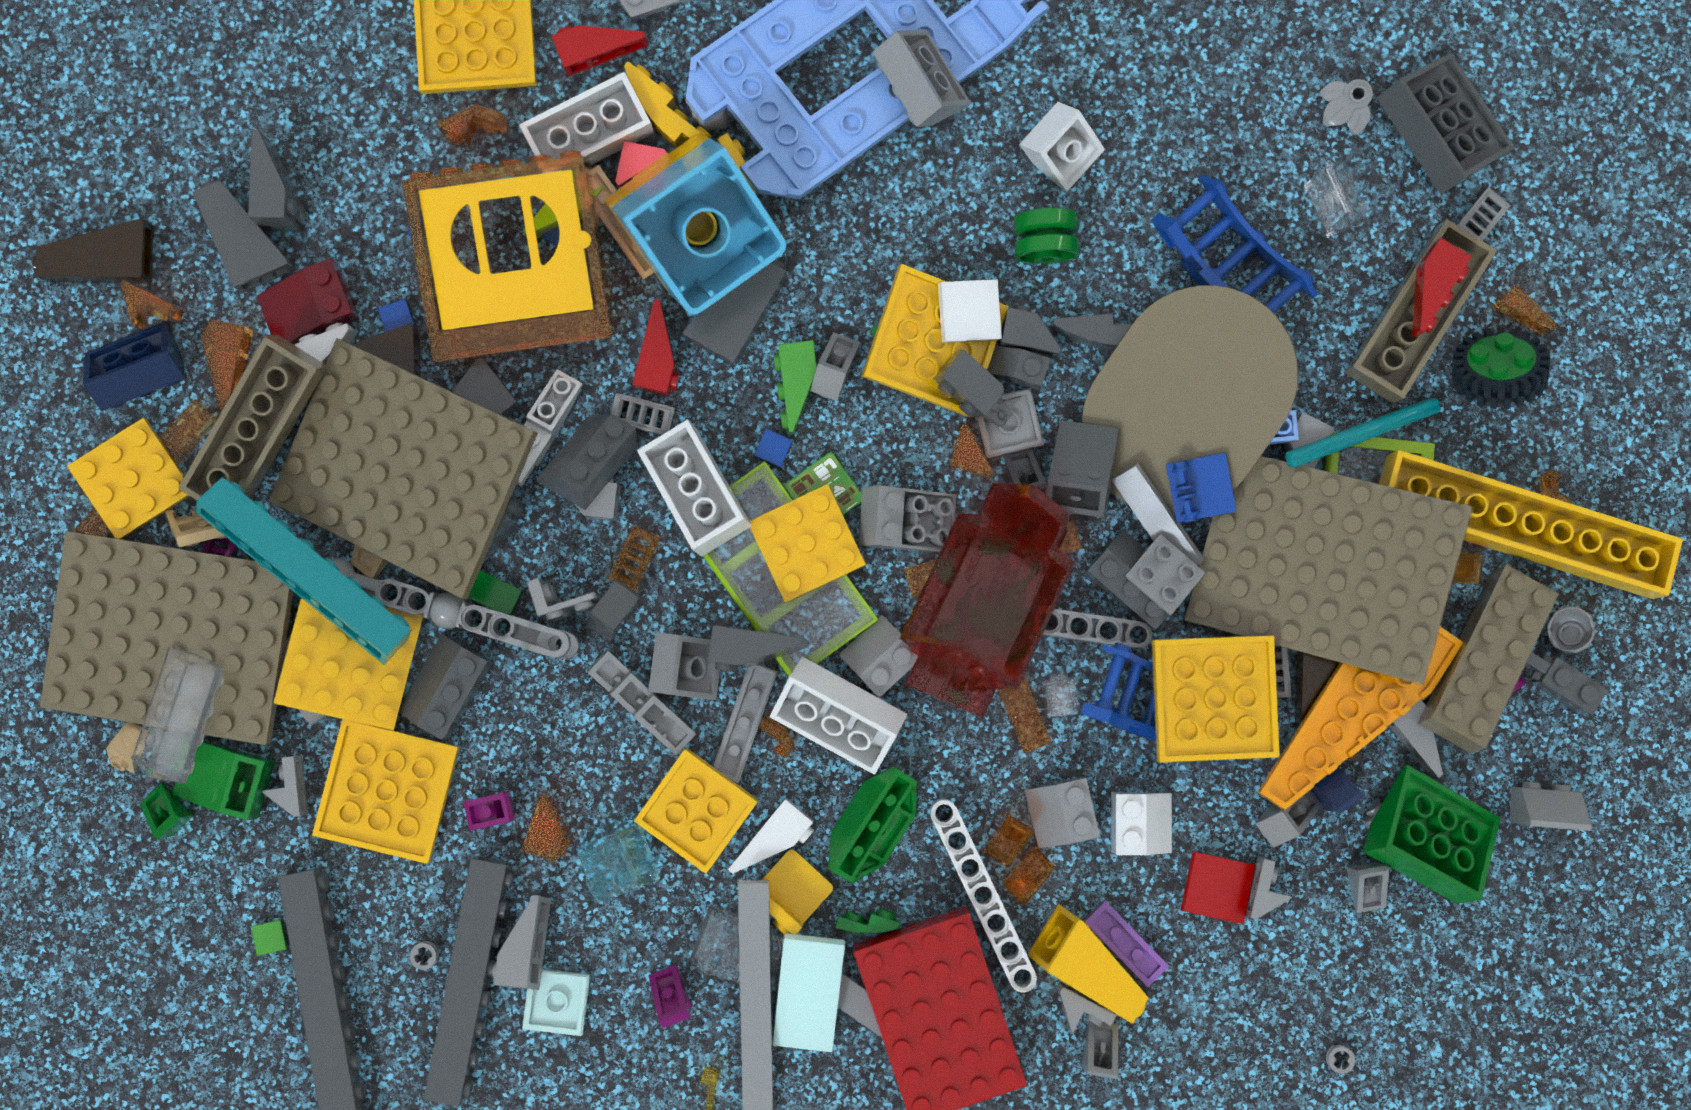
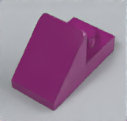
[463,791,516,831]
[648,965,692,1029]

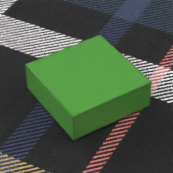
[251,919,289,956]

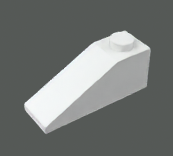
[728,798,814,874]

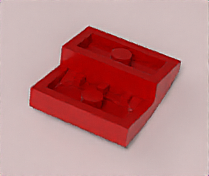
[1180,851,1256,924]

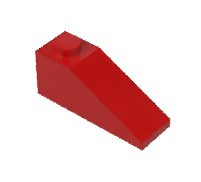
[552,25,649,77]
[632,299,680,397]

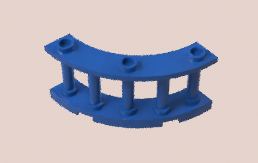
[1151,174,1318,313]
[1081,642,1227,765]

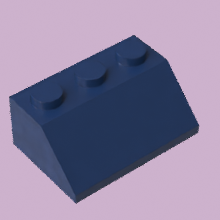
[83,321,184,411]

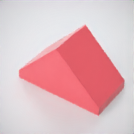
[615,141,667,188]

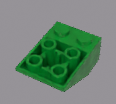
[172,737,275,820]

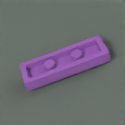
[1083,900,1169,987]

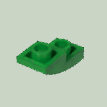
[835,908,900,933]

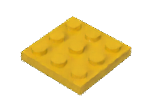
[67,418,189,539]
[750,484,866,603]
[634,748,759,874]

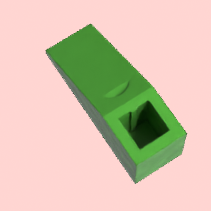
[773,340,817,436]

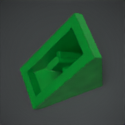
[140,783,194,839]

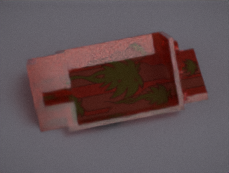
[899,483,1075,719]

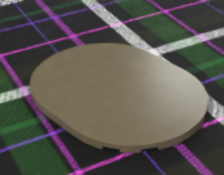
[1082,286,1298,515]

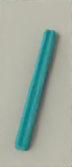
[1285,398,1441,467]

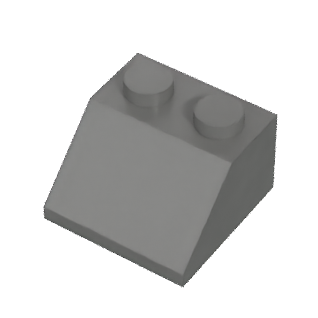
[839,615,923,698]
[648,632,720,700]
[1024,776,1100,848]
[1509,781,1592,831]

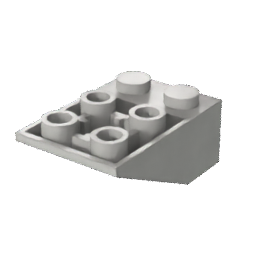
[858,485,956,553]

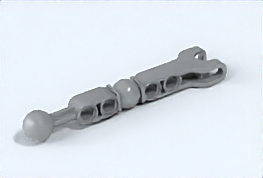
[331,558,580,659]

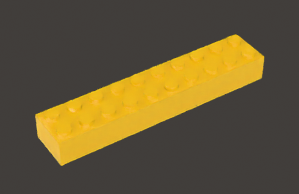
[1379,450,1683,599]

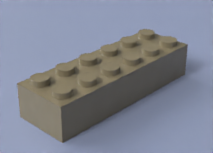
[1344,219,1497,404]
[178,334,328,500]
[1418,564,1559,753]

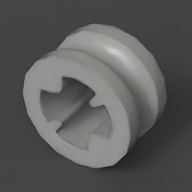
[410,941,440,970]
[1326,1045,1355,1074]

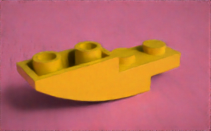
[624,61,712,148]

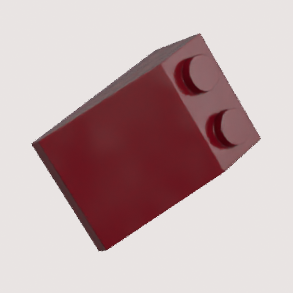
[257,258,360,345]

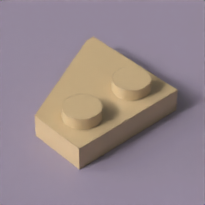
[165,510,226,547]

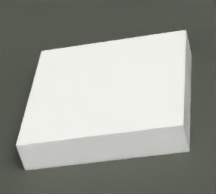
[938,279,1002,343]

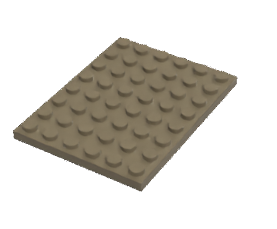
[269,338,538,599]
[1184,456,1473,685]
[40,531,293,745]

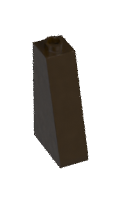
[32,219,154,284]
[355,323,421,377]
[1294,651,1361,762]

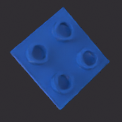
[1166,453,1237,523]

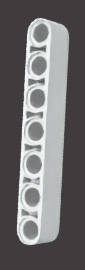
[930,798,1037,993]

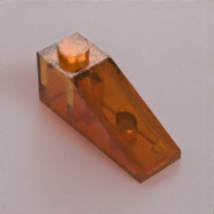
[202,319,253,411]

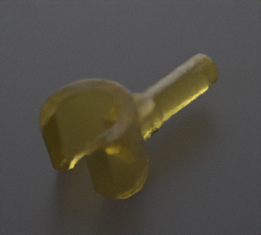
[699,1067,719,1110]

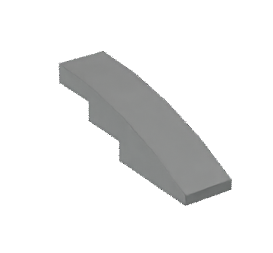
[587,649,696,755]

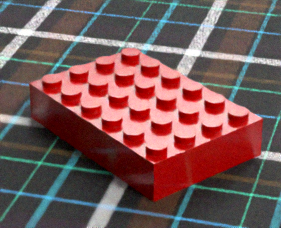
[853,906,1027,1110]

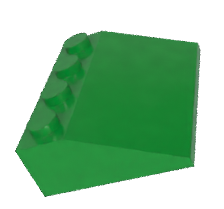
[1363,765,1501,904]

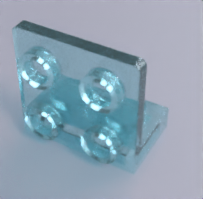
[576,824,660,903]

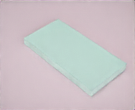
[773,933,845,1052]

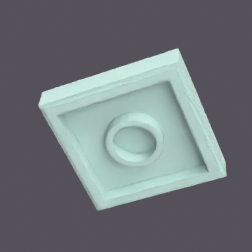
[522,969,591,1036]

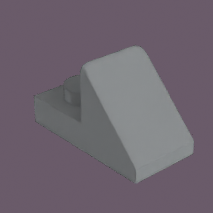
[262,755,308,817]
[1246,856,1292,919]
[1057,982,1117,1033]

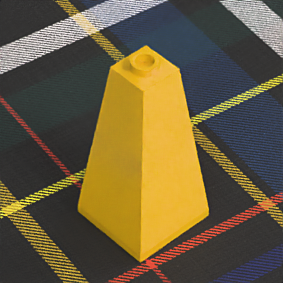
[1027,904,1149,1024]

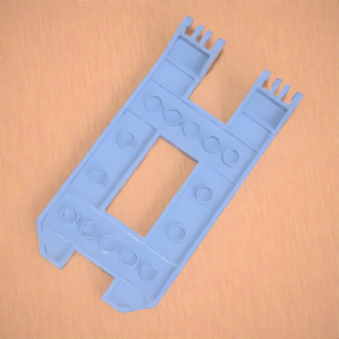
[685,0,1050,199]

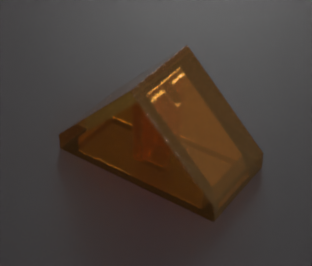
[948,422,994,480]
[983,812,1035,867]

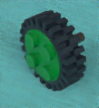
[1452,328,1551,409]

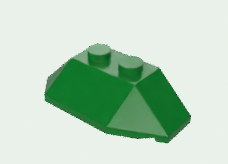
[828,767,918,883]

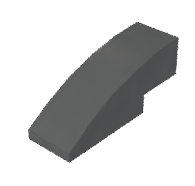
[1051,313,1133,351]

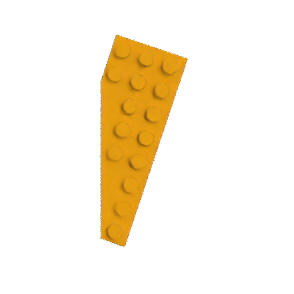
[1257,627,1464,810]

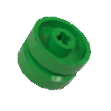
[1014,208,1080,264]

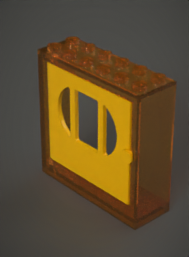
[402,150,617,362]

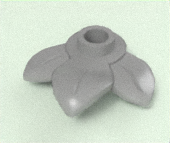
[1319,79,1373,135]

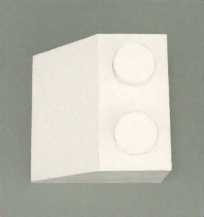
[1019,102,1105,192]
[1111,792,1172,855]

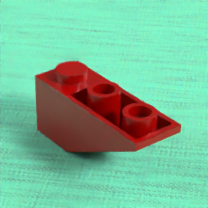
[1412,238,1472,337]

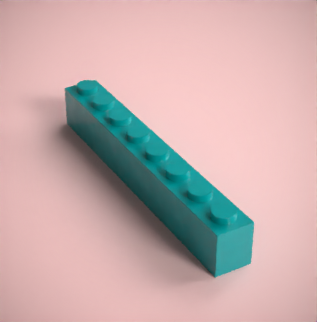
[196,477,411,665]

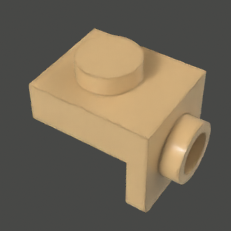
[106,722,155,773]

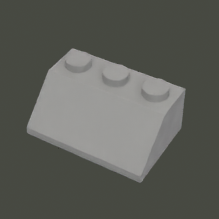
[872,30,971,127]

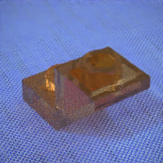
[437,104,509,145]

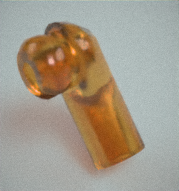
[1539,470,1574,504]
[759,716,795,758]

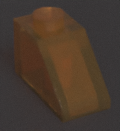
[521,792,571,862]

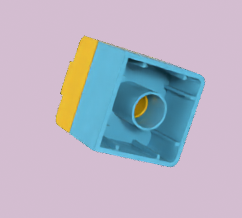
[604,133,786,314]

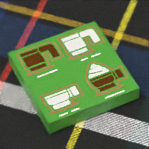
[783,452,862,516]

